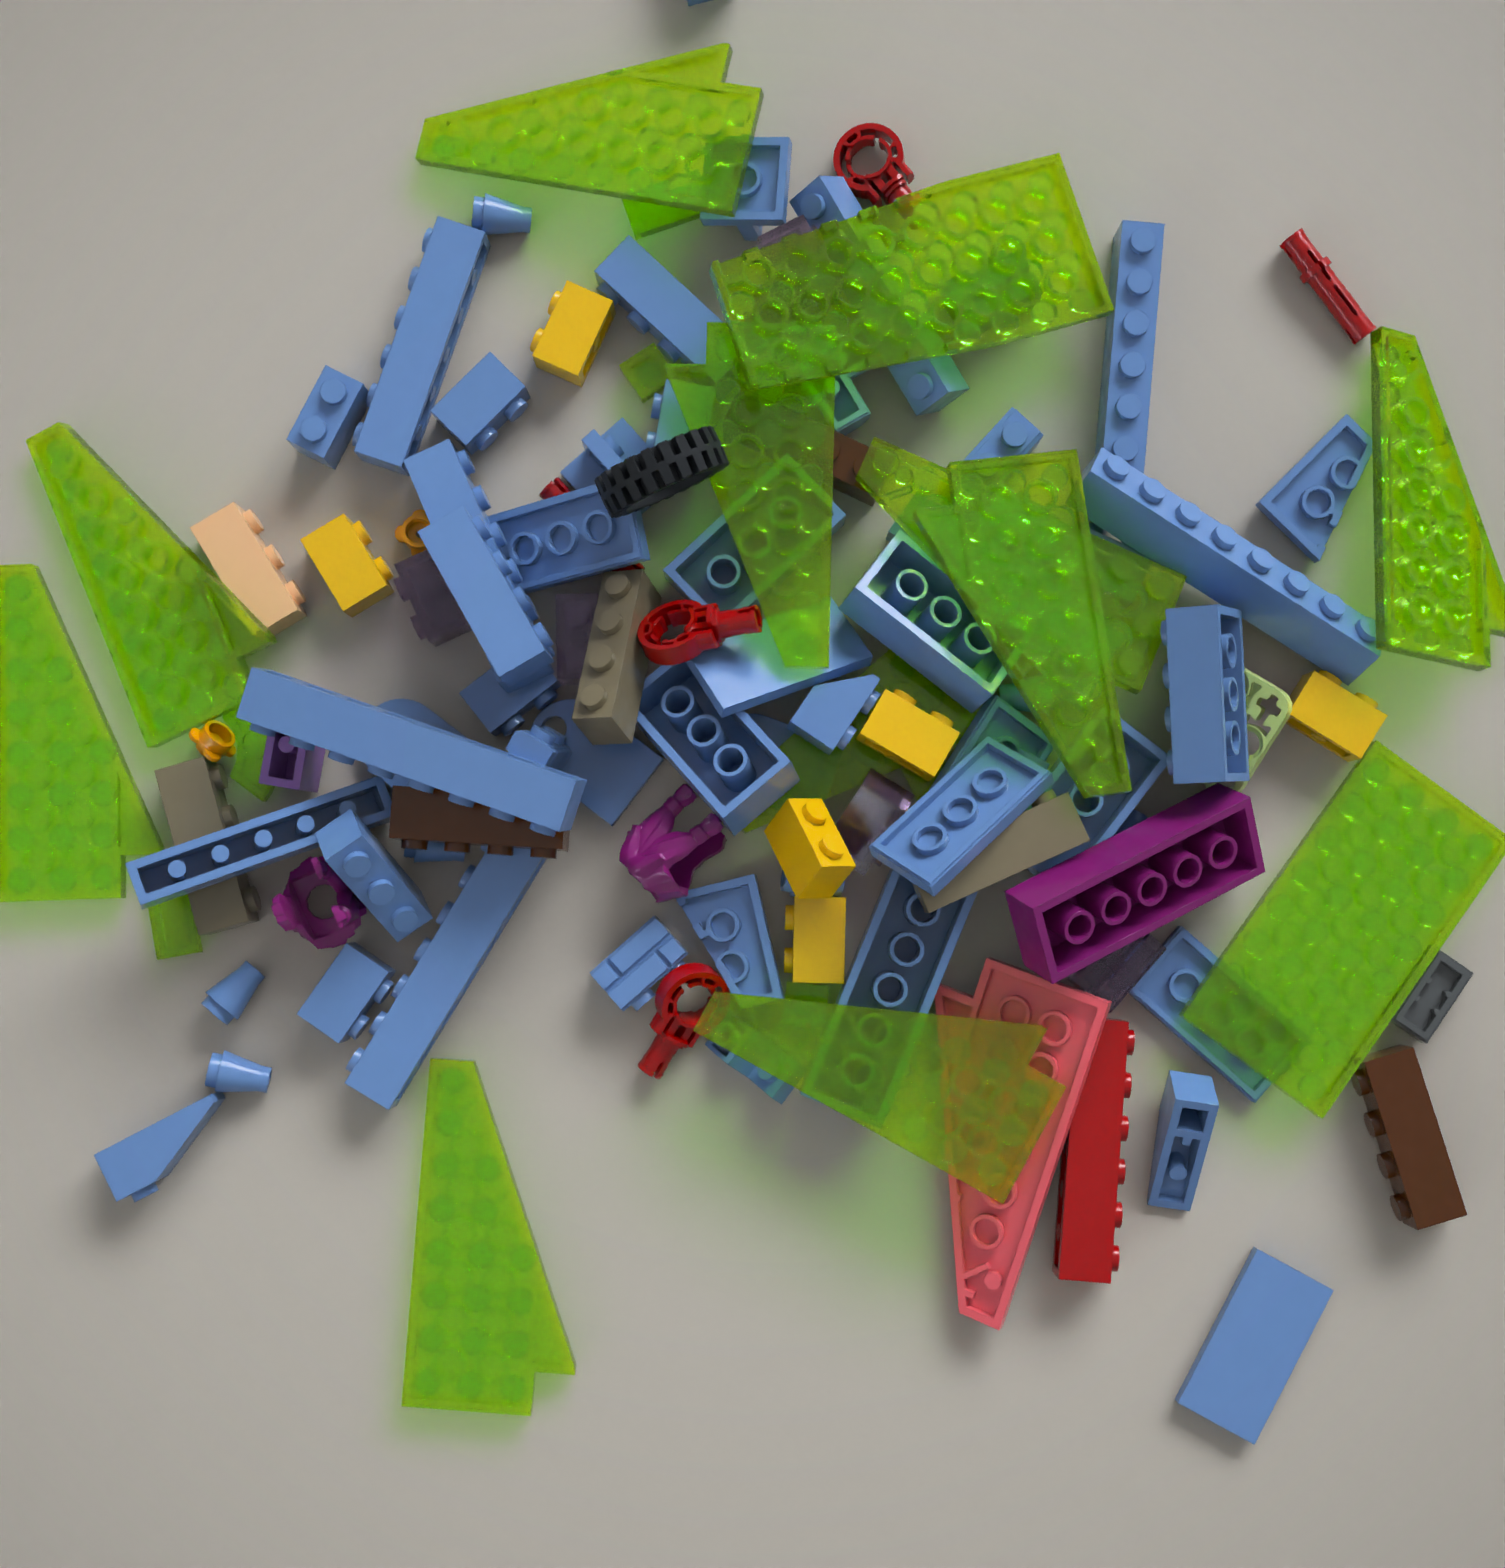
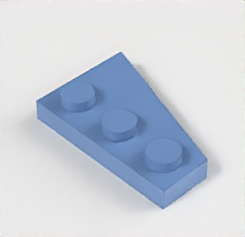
[1255,414,1377,563]
[676,874,785,1009]

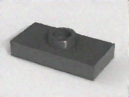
[1386,949,1474,1044]

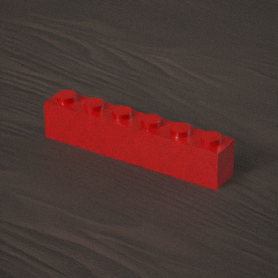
[1052,1018,1135,1284]

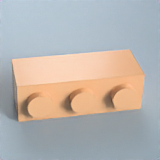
[190,502,307,642]

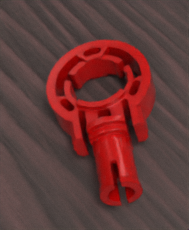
[833,123,931,231]
[637,600,762,665]
[638,963,730,1079]

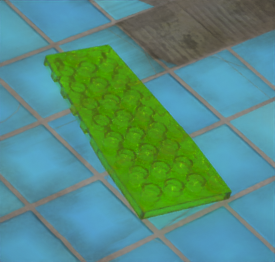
[709,153,1114,391]

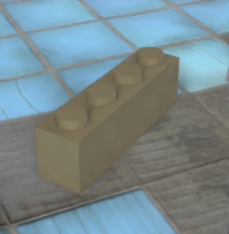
[572,569,662,745]
[154,756,261,935]
[911,789,1090,913]

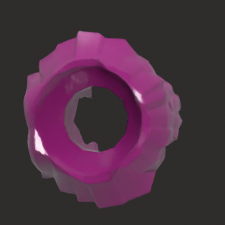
[619,784,727,903]
[271,856,367,949]

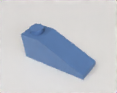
[1147,1070,1219,1211]
[94,1092,226,1202]

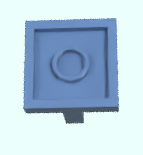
[700,137,792,241]
[560,417,651,514]

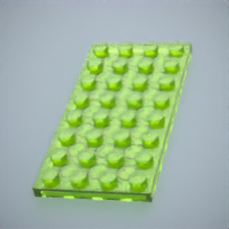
[1179,740,1505,1119]

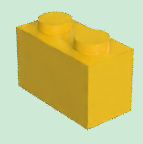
[530,280,616,387]
[300,513,395,617]
[1278,670,1388,762]
[855,689,960,782]
[764,798,856,899]
[784,896,846,984]

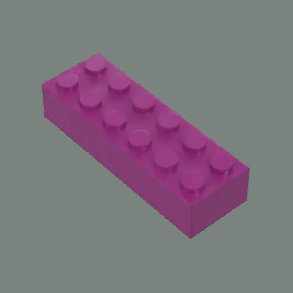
[1004,783,1265,984]

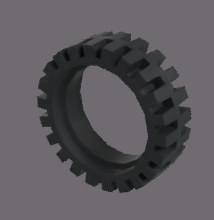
[594,426,729,518]

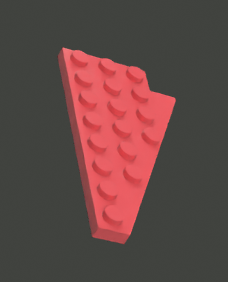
[935,957,1112,1330]

